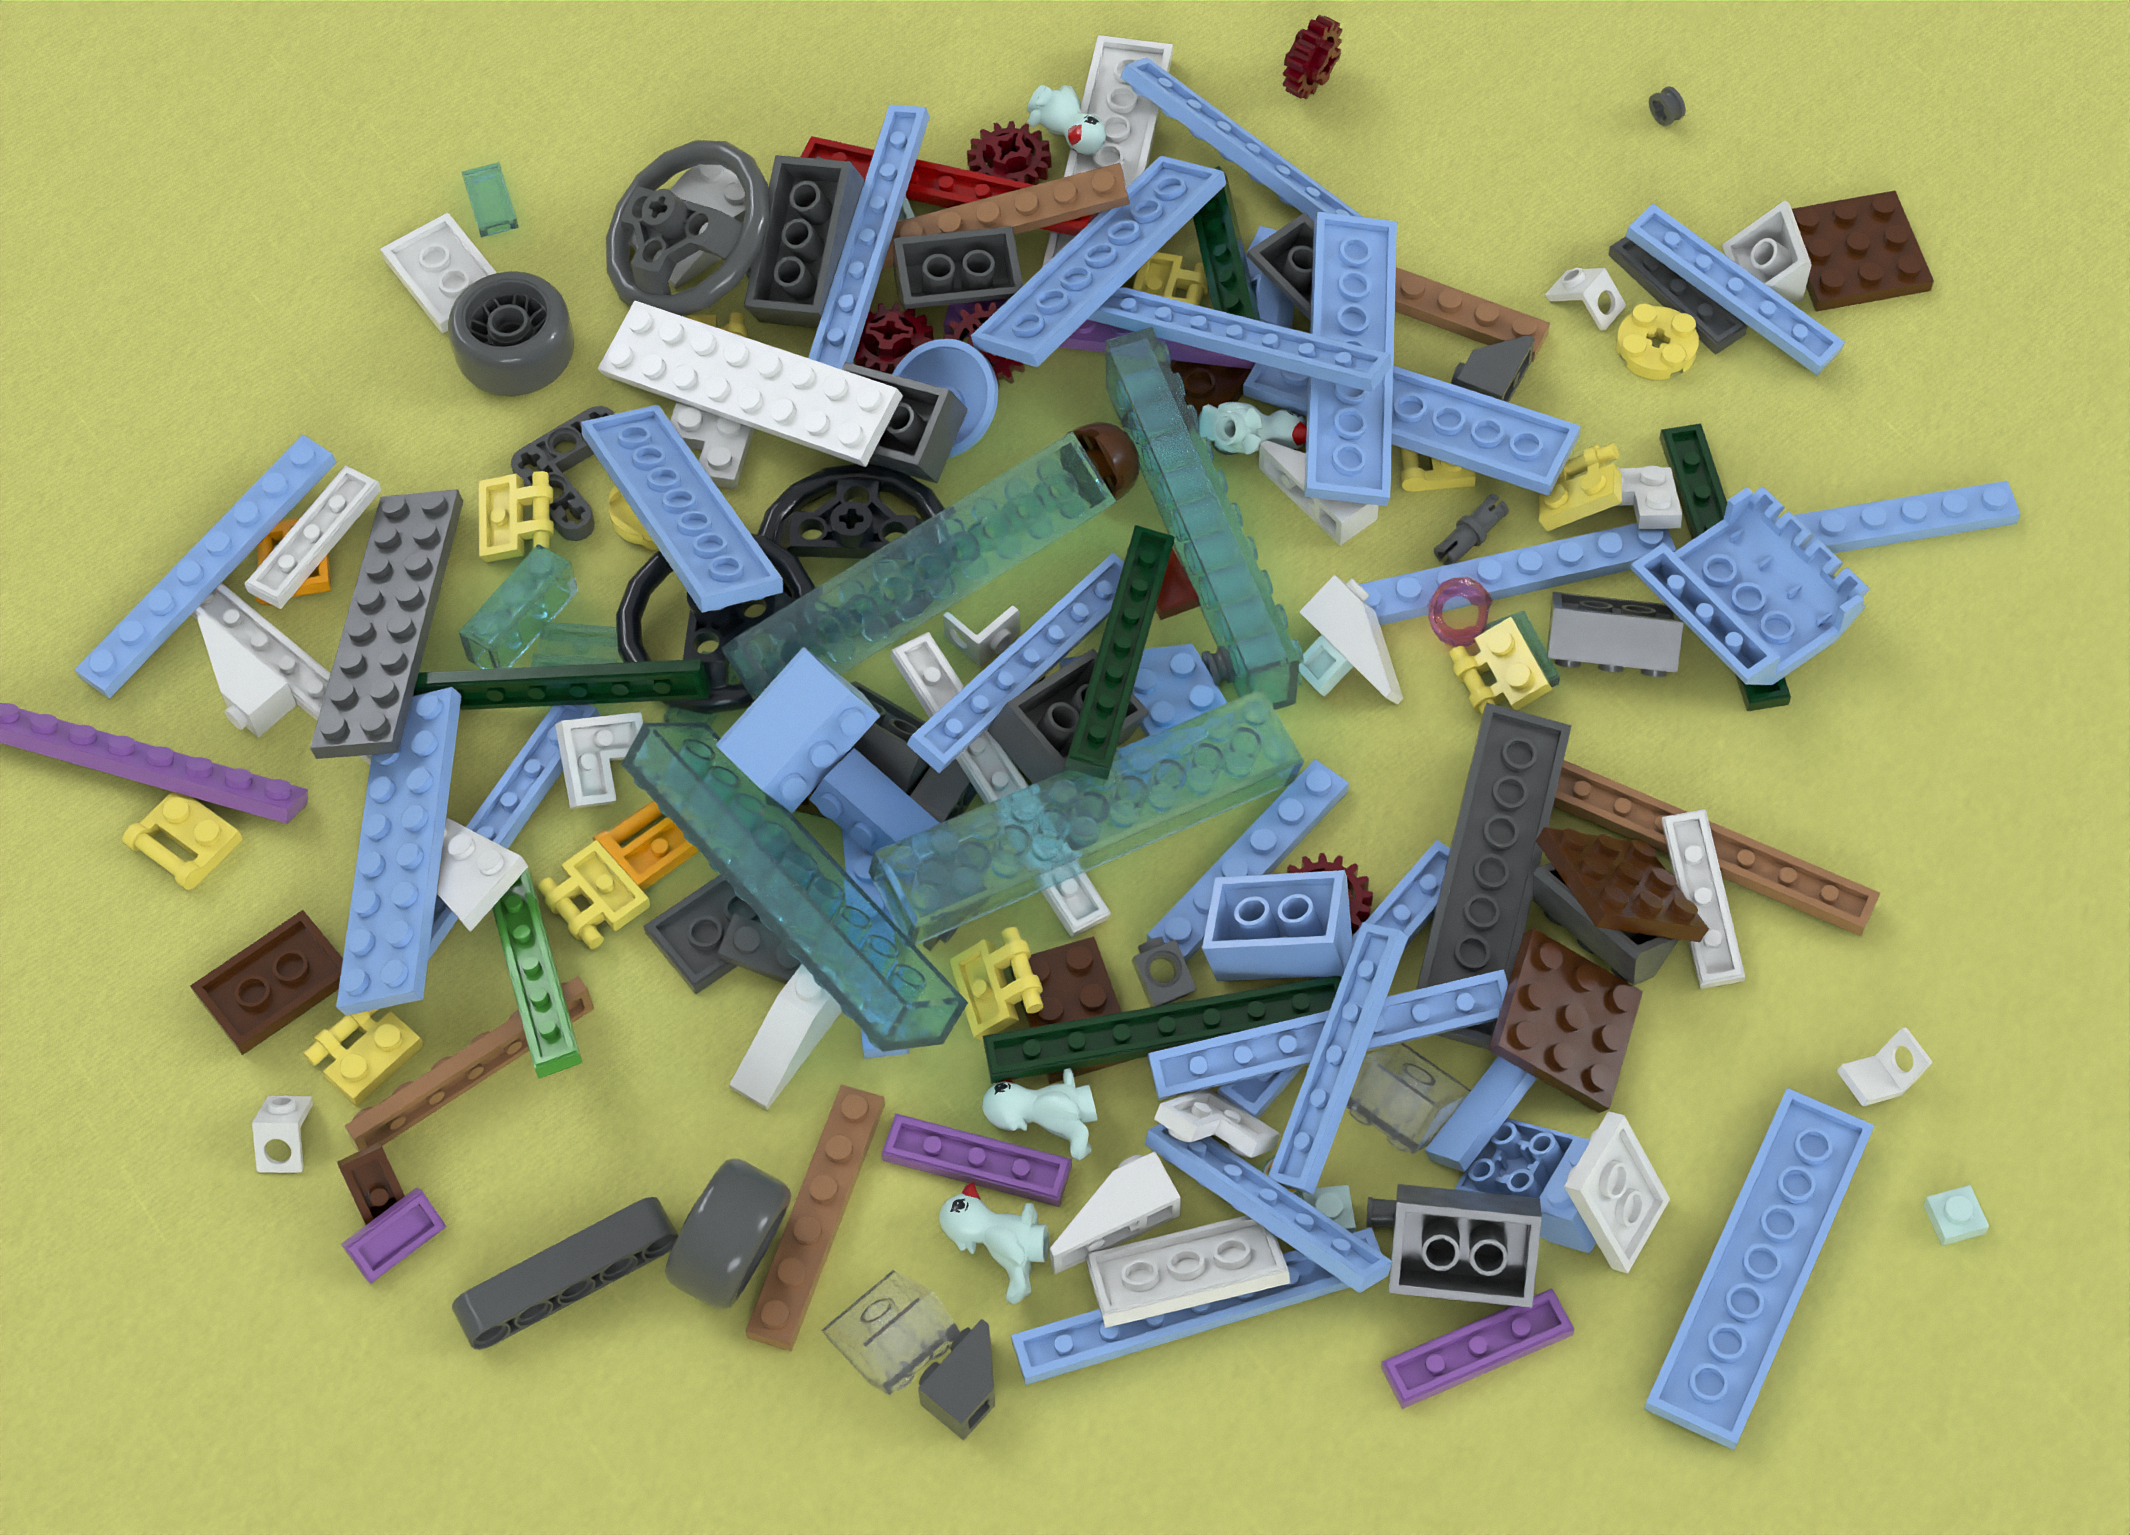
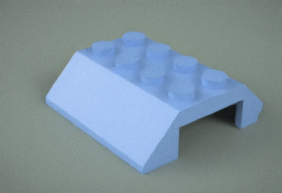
[1630,487,1870,685]

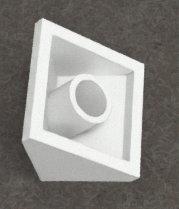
[1722,200,1812,303]

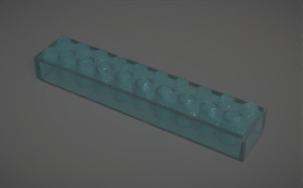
[1106,327,1304,718]
[721,431,1116,701]
[868,689,1304,948]
[621,722,968,1052]

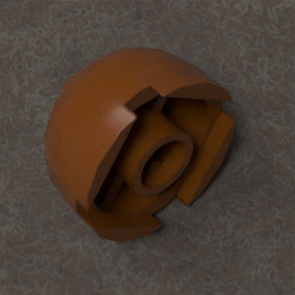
[1059,422,1140,508]

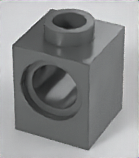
[1131,936,1197,1007]

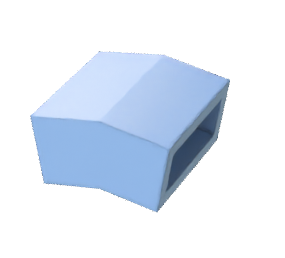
[1251,273,1294,329]

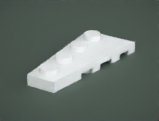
[437,817,529,932]

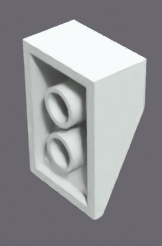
[630,164,746,289]

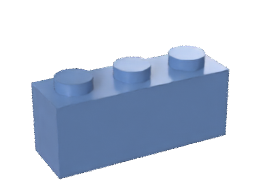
[809,748,953,886]

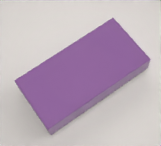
[341,1187,447,1284]

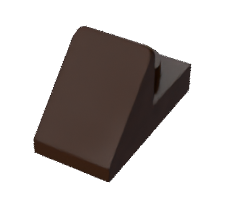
[337,1142,405,1225]

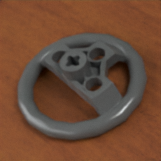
[606,140,770,317]

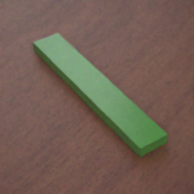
[492,868,583,1079]

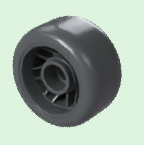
[448,271,574,396]
[665,1158,791,1309]

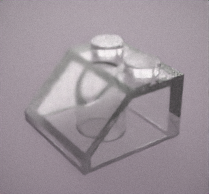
[1346,1043,1471,1154]
[821,1270,960,1395]

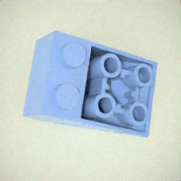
[1455,1118,1596,1254]

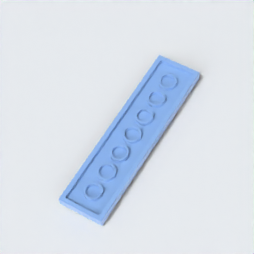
[971,156,1226,367]
[1304,211,1397,506]
[1243,363,1581,496]
[581,405,783,613]
[336,687,461,1016]
[1644,1088,1875,1450]

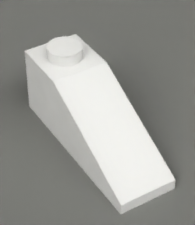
[1259,440,1379,546]
[1300,575,1403,705]
[197,612,297,738]
[729,962,845,1111]
[1050,1151,1181,1275]

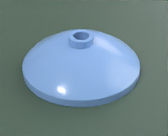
[892,339,998,459]

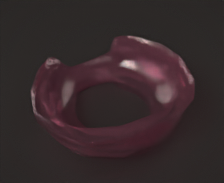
[1427,577,1493,647]

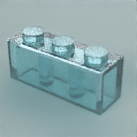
[459,544,578,669]

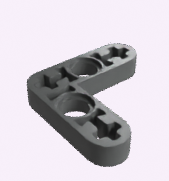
[511,406,614,541]

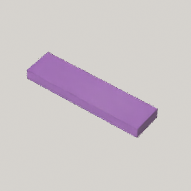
[882,1114,1072,1207]
[1381,1289,1574,1409]

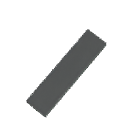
[1608,237,1748,355]

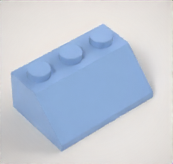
[716,647,880,813]
[1202,870,1352,981]

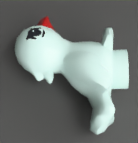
[1027,85,1106,155]
[1197,402,1307,455]
[982,1068,1097,1161]
[939,1181,1049,1305]

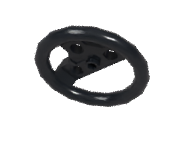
[757,464,957,636]
[616,533,820,715]

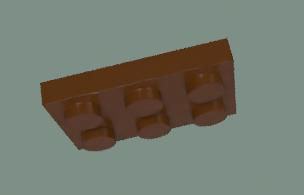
[190,910,343,1055]
[1009,936,1134,1084]

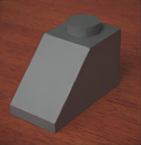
[1451,335,1535,402]

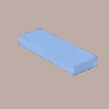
[1424,1056,1537,1172]

